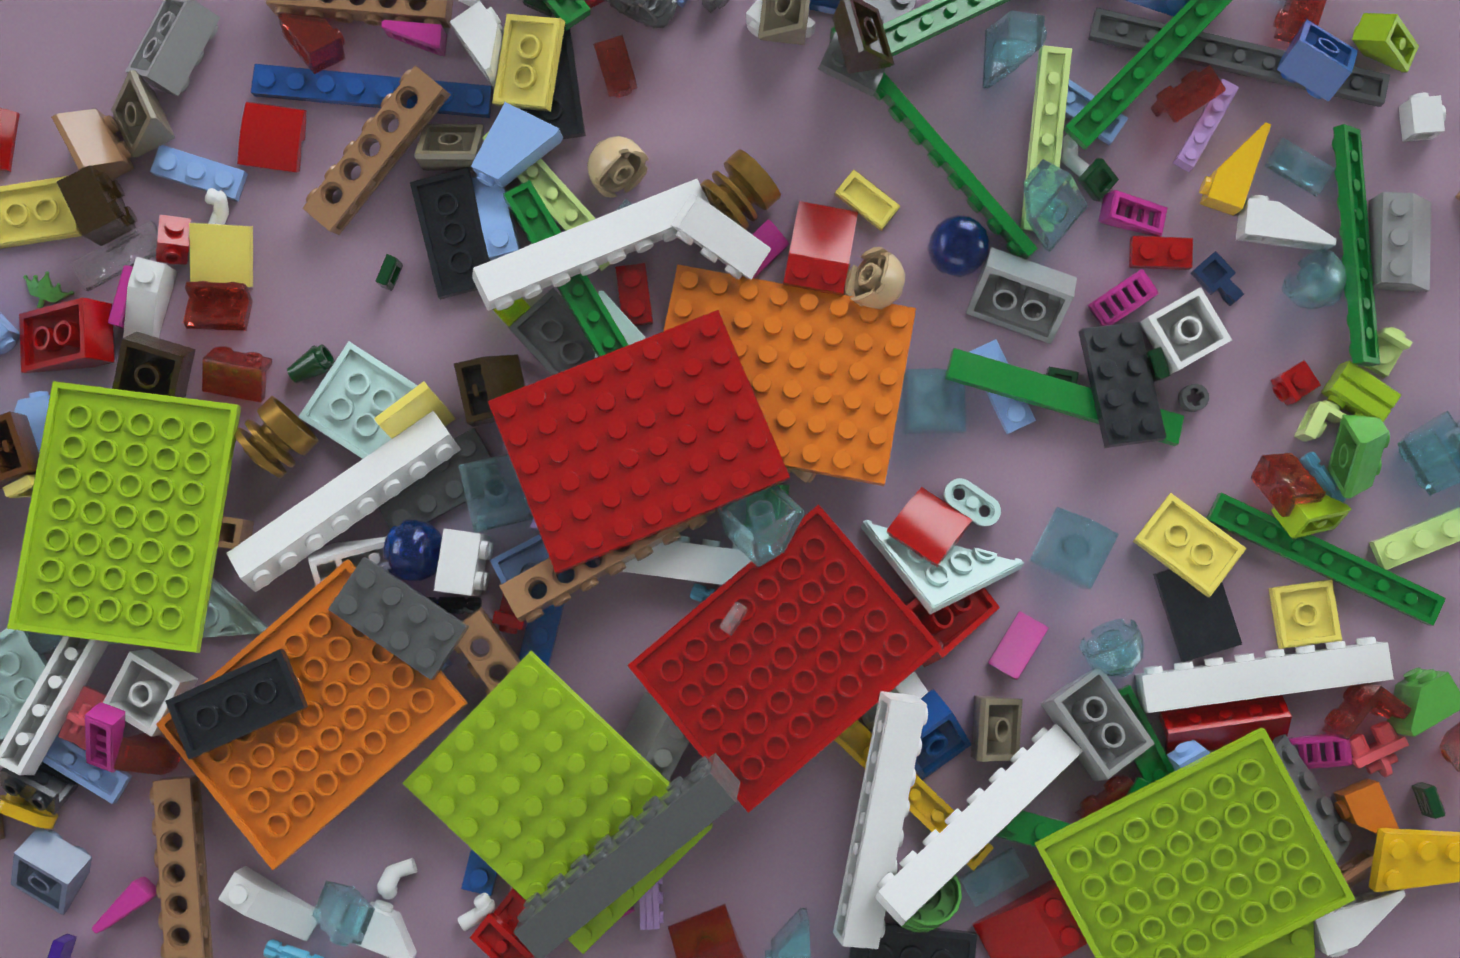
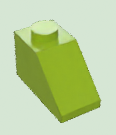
[1352,13,1419,73]
[1271,487,1352,539]

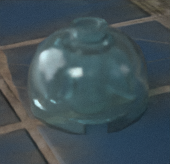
[1282,249,1347,309]
[1079,619,1145,677]

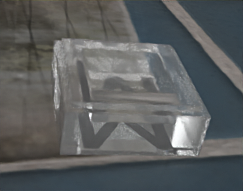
[720,602,748,636]

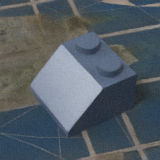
[11,827,92,915]

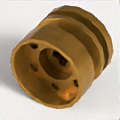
[700,149,781,230]
[234,396,319,478]

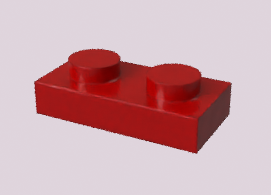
[1129,236,1193,270]
[615,263,653,326]

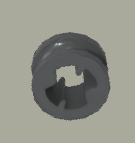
[1178,384,1209,412]

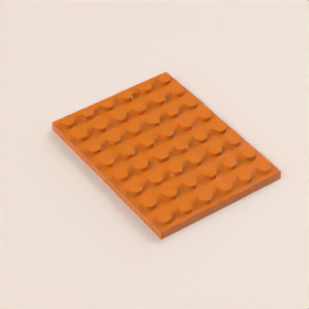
[664,264,916,486]
[156,560,468,871]

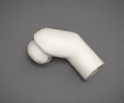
[1061,134,1090,177]
[205,188,229,224]
[377,858,417,899]
[458,893,495,931]

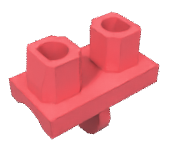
[58,686,107,750]
[1349,721,1409,777]

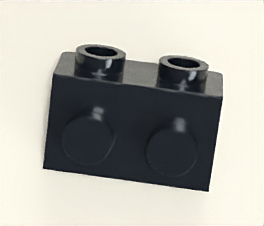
[0,762,78,815]

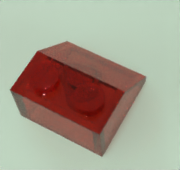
[668,903,747,958]

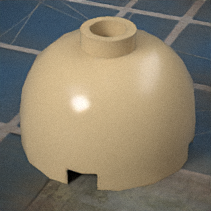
[587,136,649,198]
[845,247,905,309]

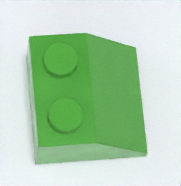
[1327,414,1390,498]
[1387,667,1460,737]

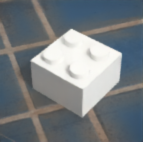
[1140,287,1232,374]
[434,528,494,596]
[103,649,198,737]

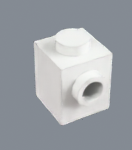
[1398,92,1446,142]

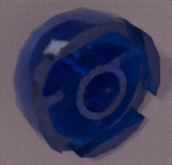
[928,215,989,277]
[383,519,442,581]

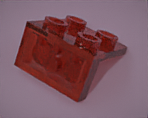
[1322,683,1412,740]

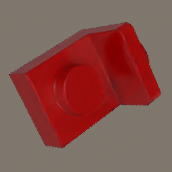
[1270,360,1321,406]

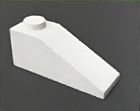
[1236,195,1337,251]
[123,257,178,338]
[308,535,408,586]
[218,866,324,941]
[1314,889,1406,957]

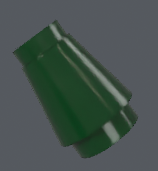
[287,344,335,383]

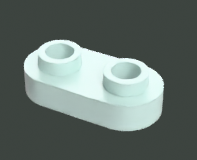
[943,478,1001,527]

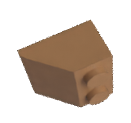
[51,108,135,180]

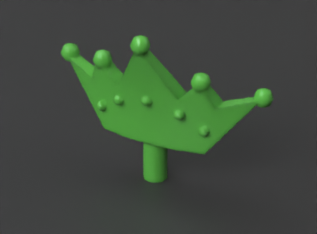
[23,271,74,308]

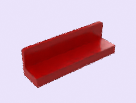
[1159,695,1292,755]

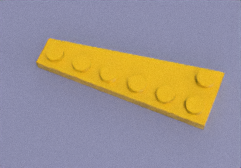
[1368,828,1460,892]

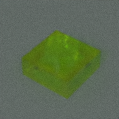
[492,297,531,327]

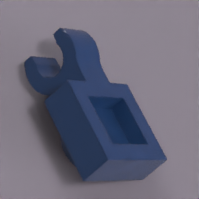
[1190,251,1244,306]

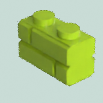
[1321,360,1401,422]

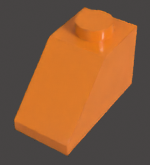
[1333,778,1399,834]

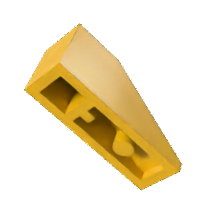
[1199,122,1271,216]

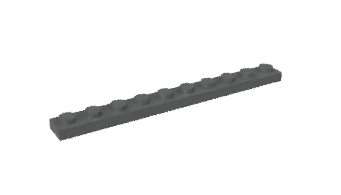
[1088,8,1390,107]

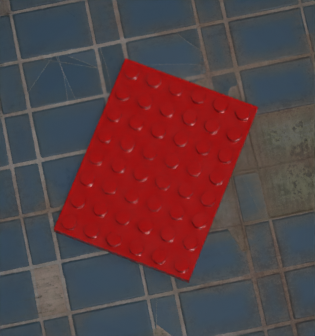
[488,310,790,574]
[627,504,942,813]

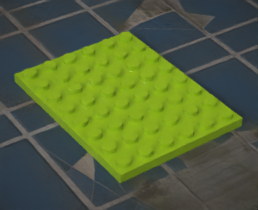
[7,381,241,653]
[402,651,713,954]
[1035,727,1356,958]

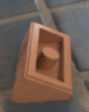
[1339,849,1374,888]

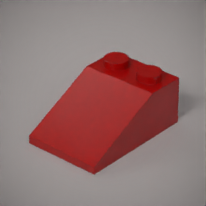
[783,201,858,296]
[19,297,115,373]
[905,587,1000,668]
[972,879,1087,958]

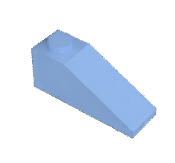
[472,177,521,261]

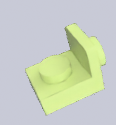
[1364,327,1413,378]
[1294,400,1347,442]

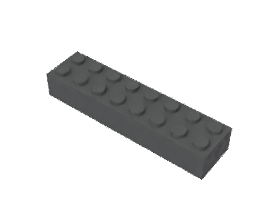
[513,753,740,958]

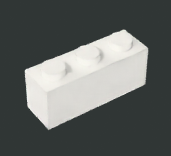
[670,195,772,280]

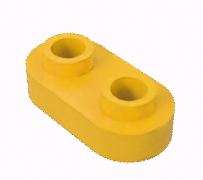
[0,793,58,829]

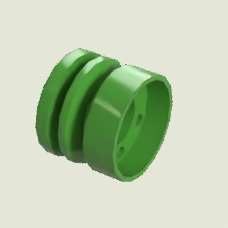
[893,875,962,932]

